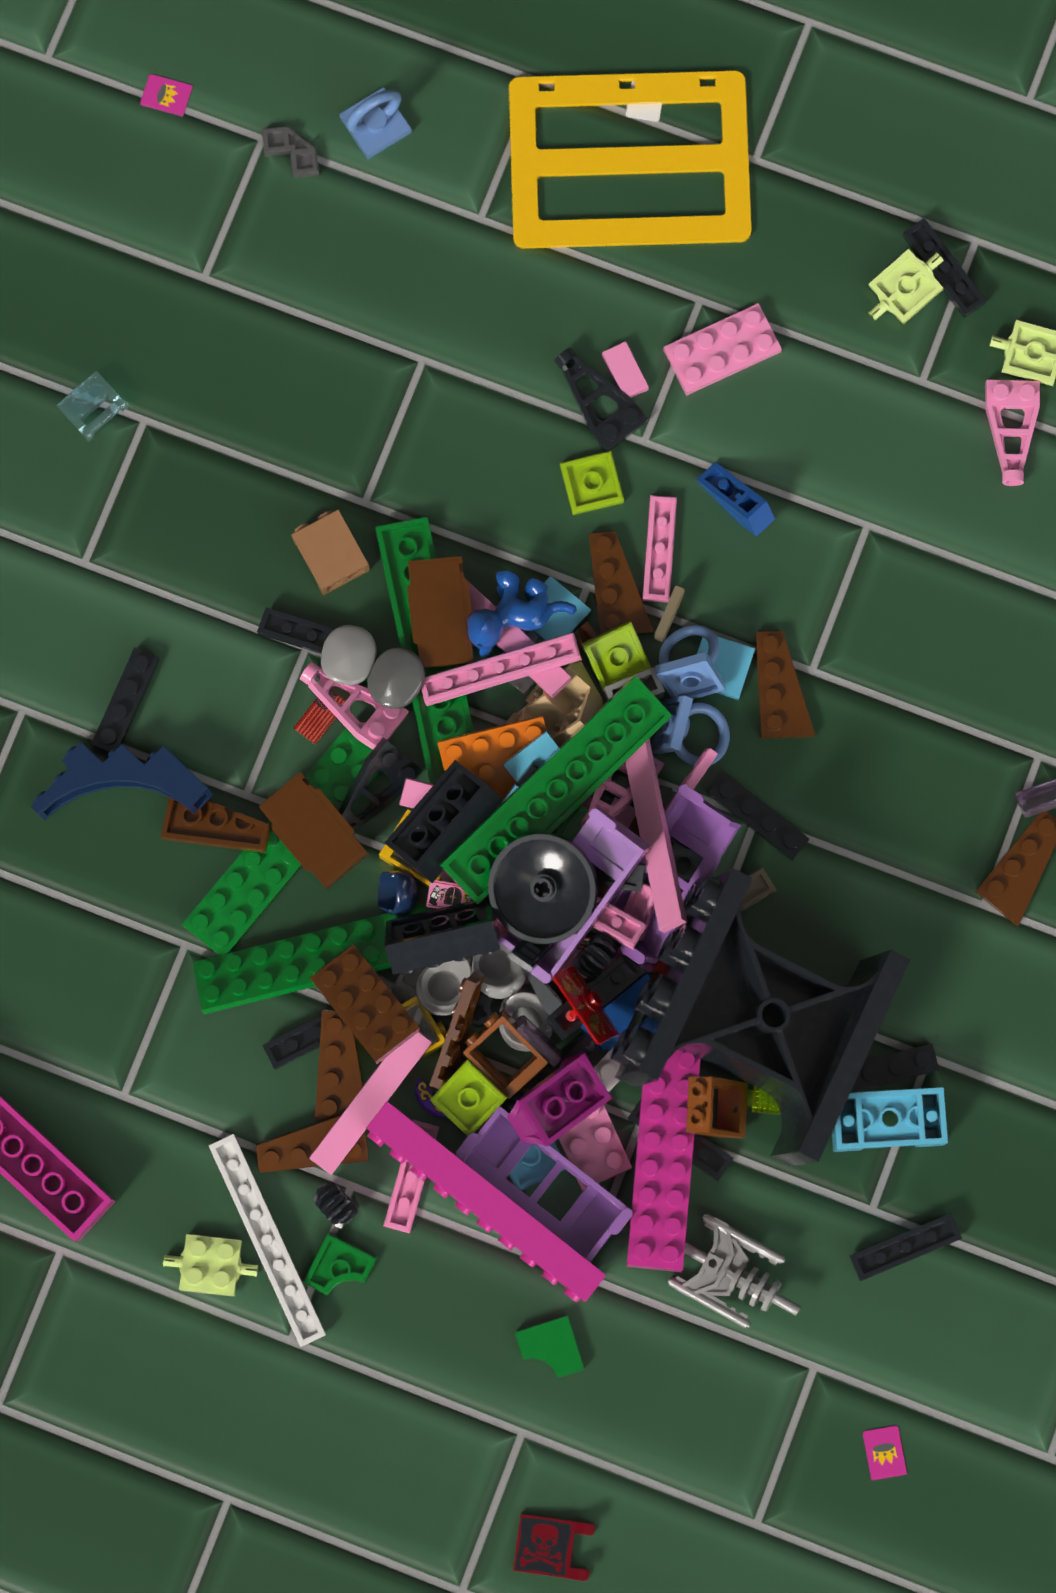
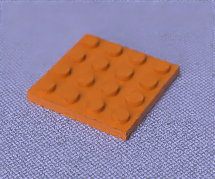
[437,715,546,799]

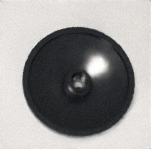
[488,833,598,944]

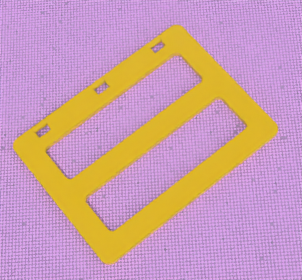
[509,71,751,248]

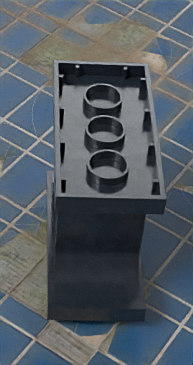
[611,868,911,1166]

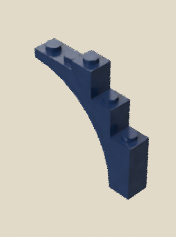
[31,742,213,821]

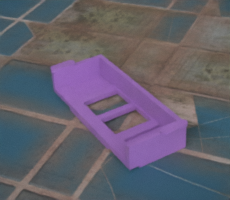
[610,784,741,964]
[500,807,651,983]
[456,1106,632,1262]

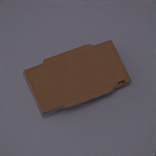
[407,556,474,668]
[259,772,369,890]

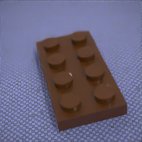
[310,944,421,1064]

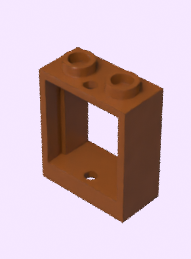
[463,1010,550,1099]
[686,1077,748,1138]

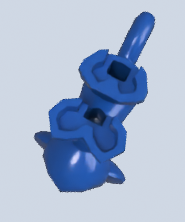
[467,571,577,658]

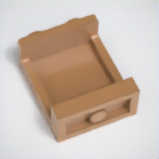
[291,510,370,595]

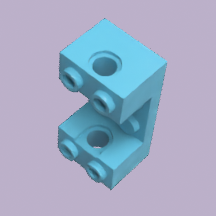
[832,1087,948,1152]

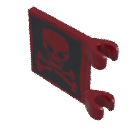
[513,1514,595,1581]

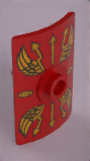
[553,966,621,1045]

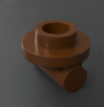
[575,621,599,651]

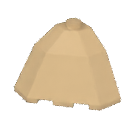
[506,660,603,748]

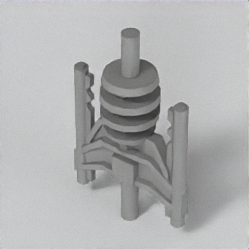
[668,1213,801,1328]

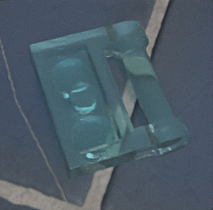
[56,371,128,442]

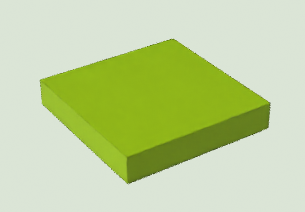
[560,451,624,515]
[582,621,651,692]
[430,1060,507,1136]

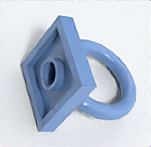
[339,87,412,159]
[655,625,725,699]
[651,695,730,766]

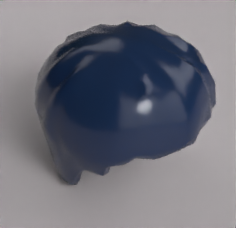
[378,869,418,916]

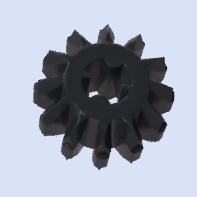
[573,933,618,980]
[312,1181,358,1228]

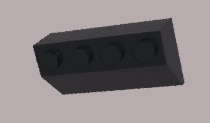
[384,760,503,883]
[385,897,500,975]

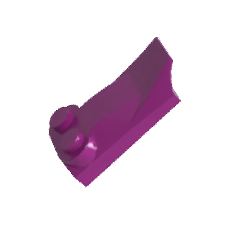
[507,1052,612,1146]

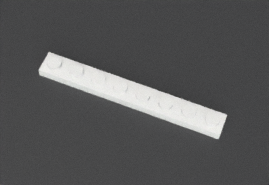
[209,1134,326,1347]

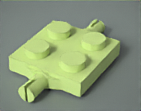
[868,249,944,325]
[990,320,1056,386]
[163,1234,258,1297]

